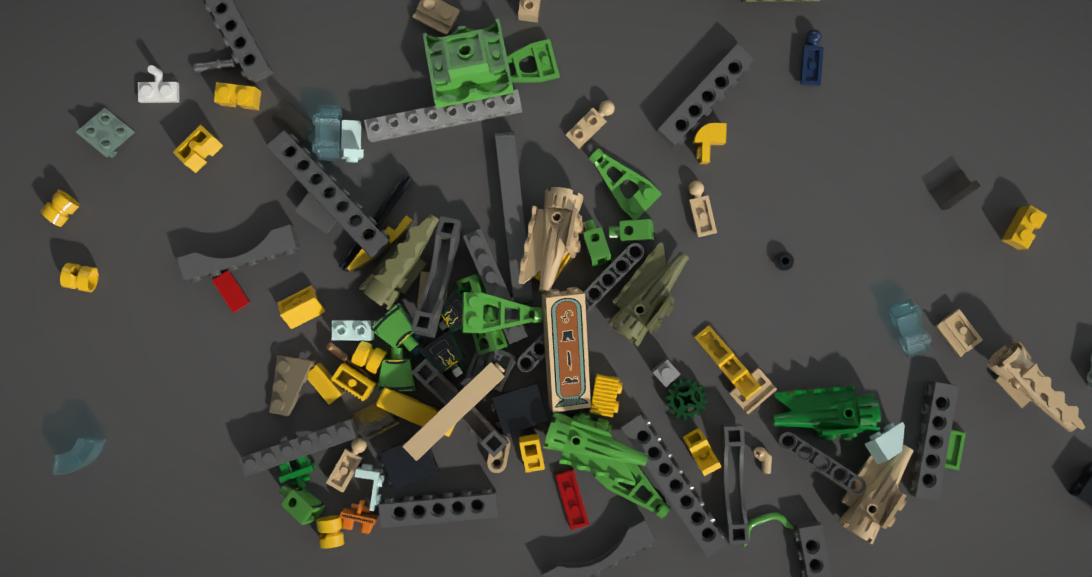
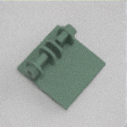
[76,108,135,158]

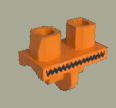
[340,499,378,534]

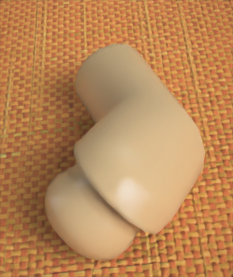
[753,447,772,474]

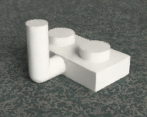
[138,65,179,103]

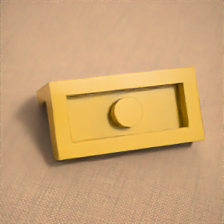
[277,285,325,329]
[307,363,345,405]

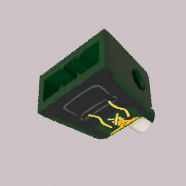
[439,287,485,333]
[420,330,465,378]

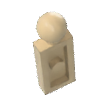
[566,100,615,149]
[688,181,717,238]
[326,437,367,492]

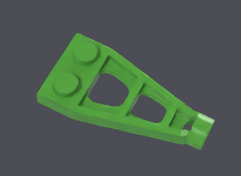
[507,39,560,83]
[588,148,662,220]
[462,292,543,333]
[594,463,671,519]

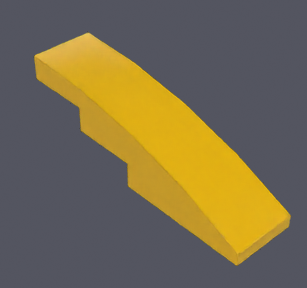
[347,215,414,271]
[694,325,762,400]
[376,387,455,437]

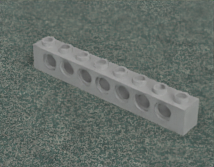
[364,89,522,142]

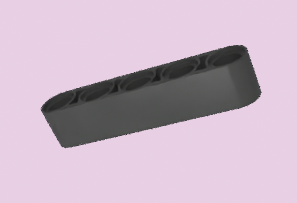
[779,432,866,495]

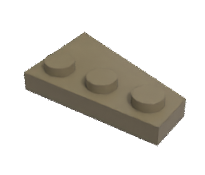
[269,355,315,416]

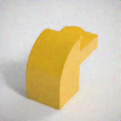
[692,123,727,164]
[683,428,721,476]
[519,434,545,473]

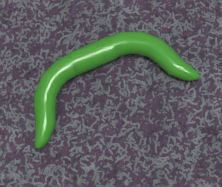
[743,512,795,547]

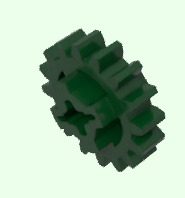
[665,378,708,420]

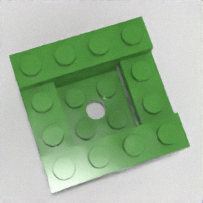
[423,19,514,108]

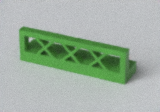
[457,274,508,355]

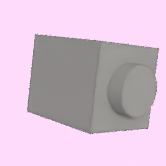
[651,358,680,387]

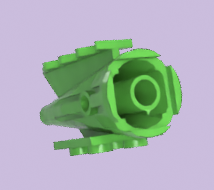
[543,412,648,486]

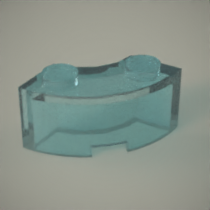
[312,105,342,161]
[889,299,931,358]
[52,435,107,475]

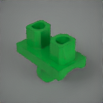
[278,455,317,489]

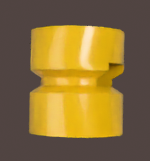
[40,190,80,227]
[60,263,99,292]
[351,341,387,375]
[316,515,344,548]

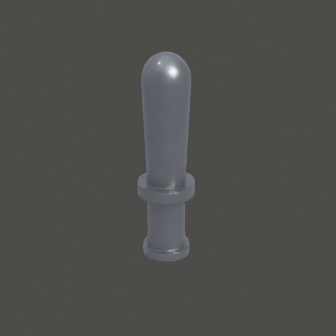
[192,58,236,72]

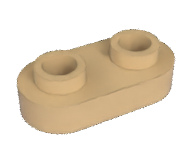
[487,434,510,473]

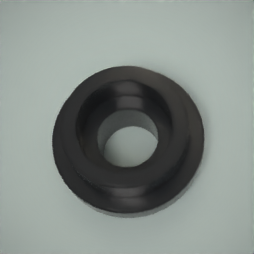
[774,251,794,271]

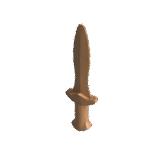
[326,342,379,384]

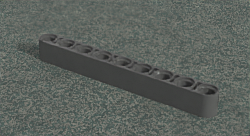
[495,131,533,304]
[517,243,644,372]

